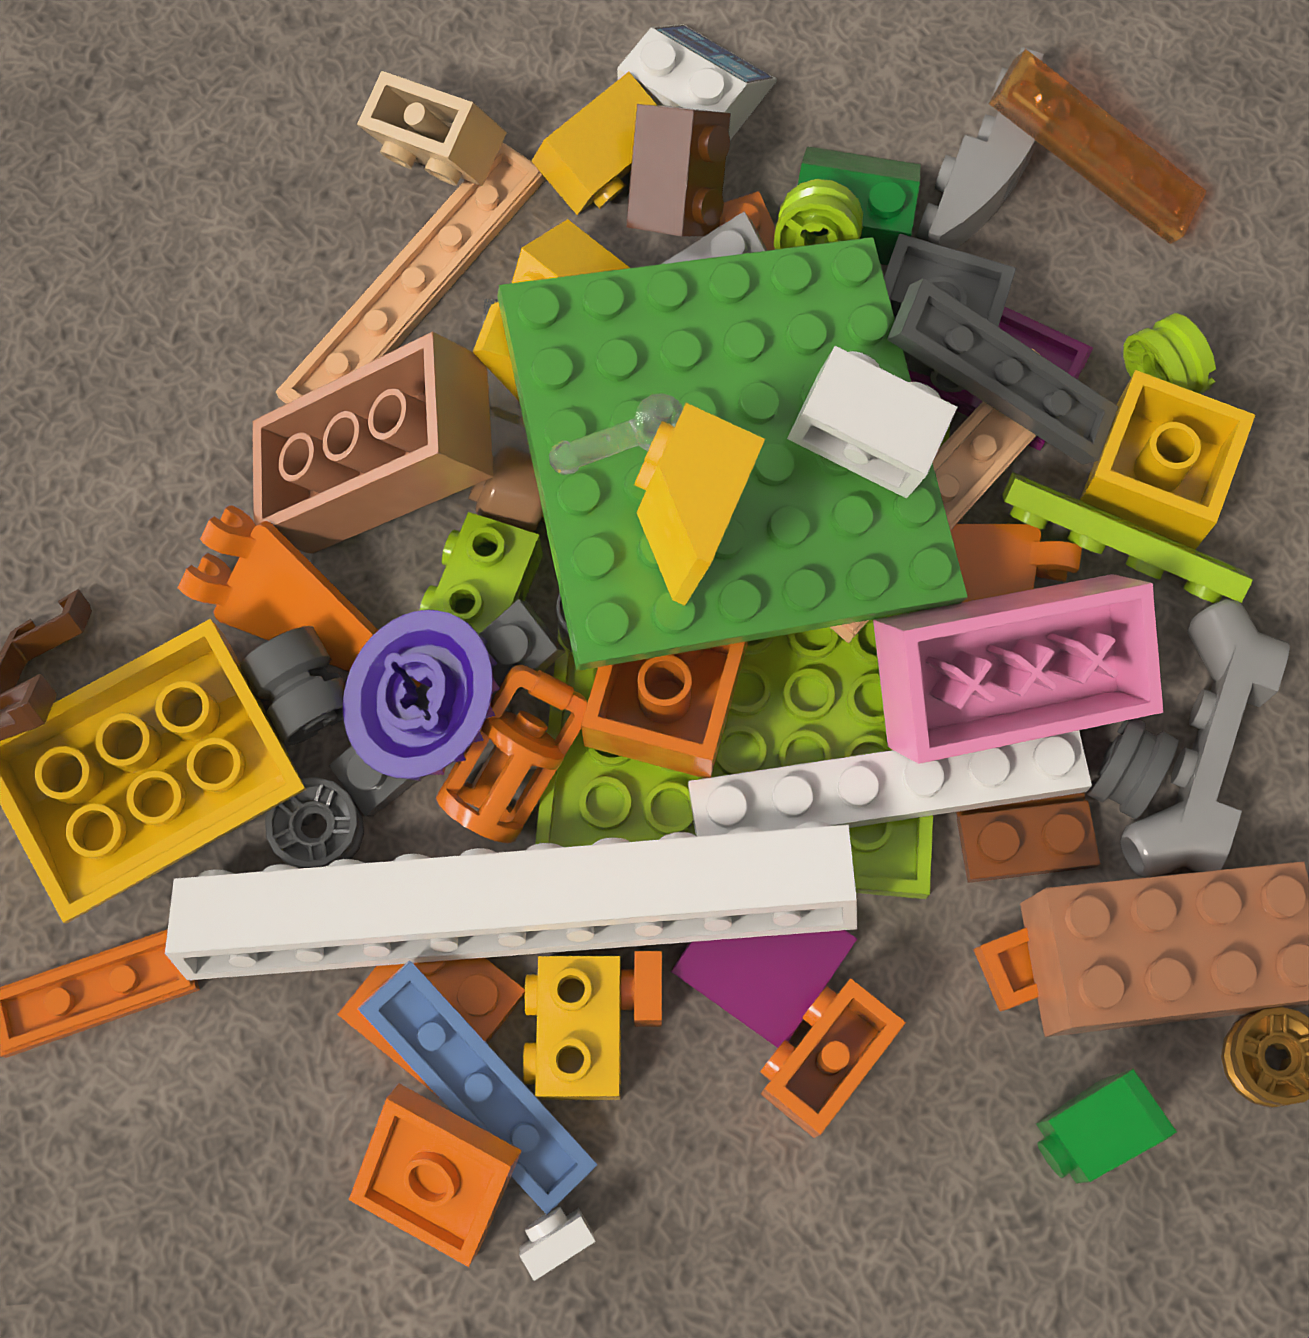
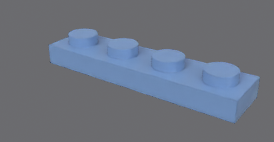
[358,960,597,1215]

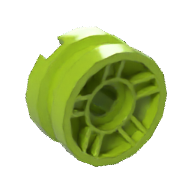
[774,179,863,250]
[1123,313,1216,394]

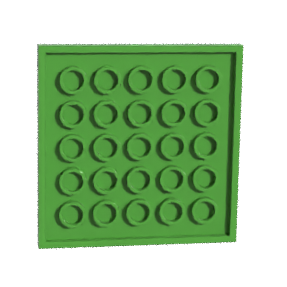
[497,237,968,671]

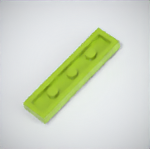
[1002,472,1253,604]

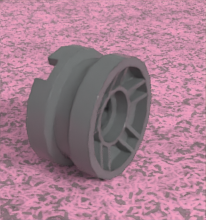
[1087,718,1179,819]
[265,777,364,869]

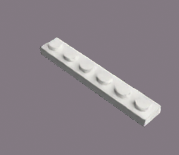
[688,730,1092,837]

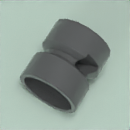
[240,626,346,746]

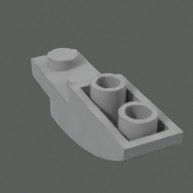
[917,47,1049,250]

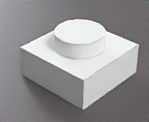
[519,1207,596,1281]

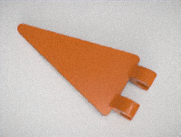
[178,505,422,689]
[951,524,1082,603]

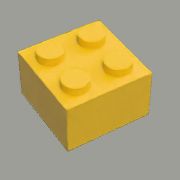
[1080,370,1255,549]

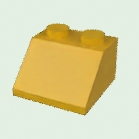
[634,403,765,606]

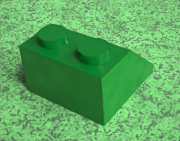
[798,146,920,265]

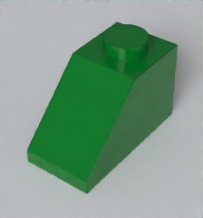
[1036,1069,1177,1183]

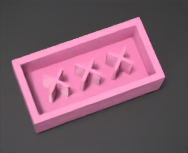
[873,574,1163,764]

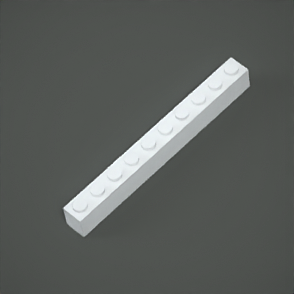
[165,821,857,980]

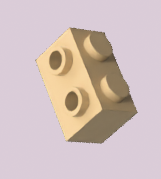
[357,71,507,186]

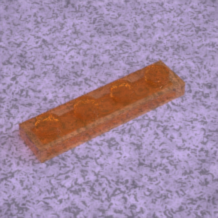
[988,49,1207,244]

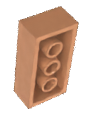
[252,331,494,553]
[1020,862,1309,1037]

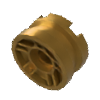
[1221,1007,1309,1108]

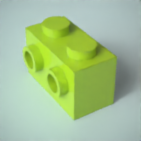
[419,512,543,634]

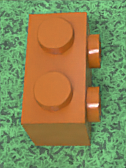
[760,978,906,1138]

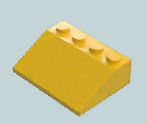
[0,619,306,924]

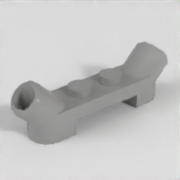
[1120,599,1290,878]

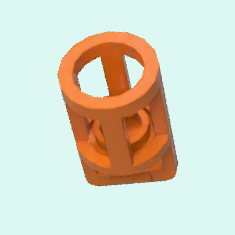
[436,665,588,844]

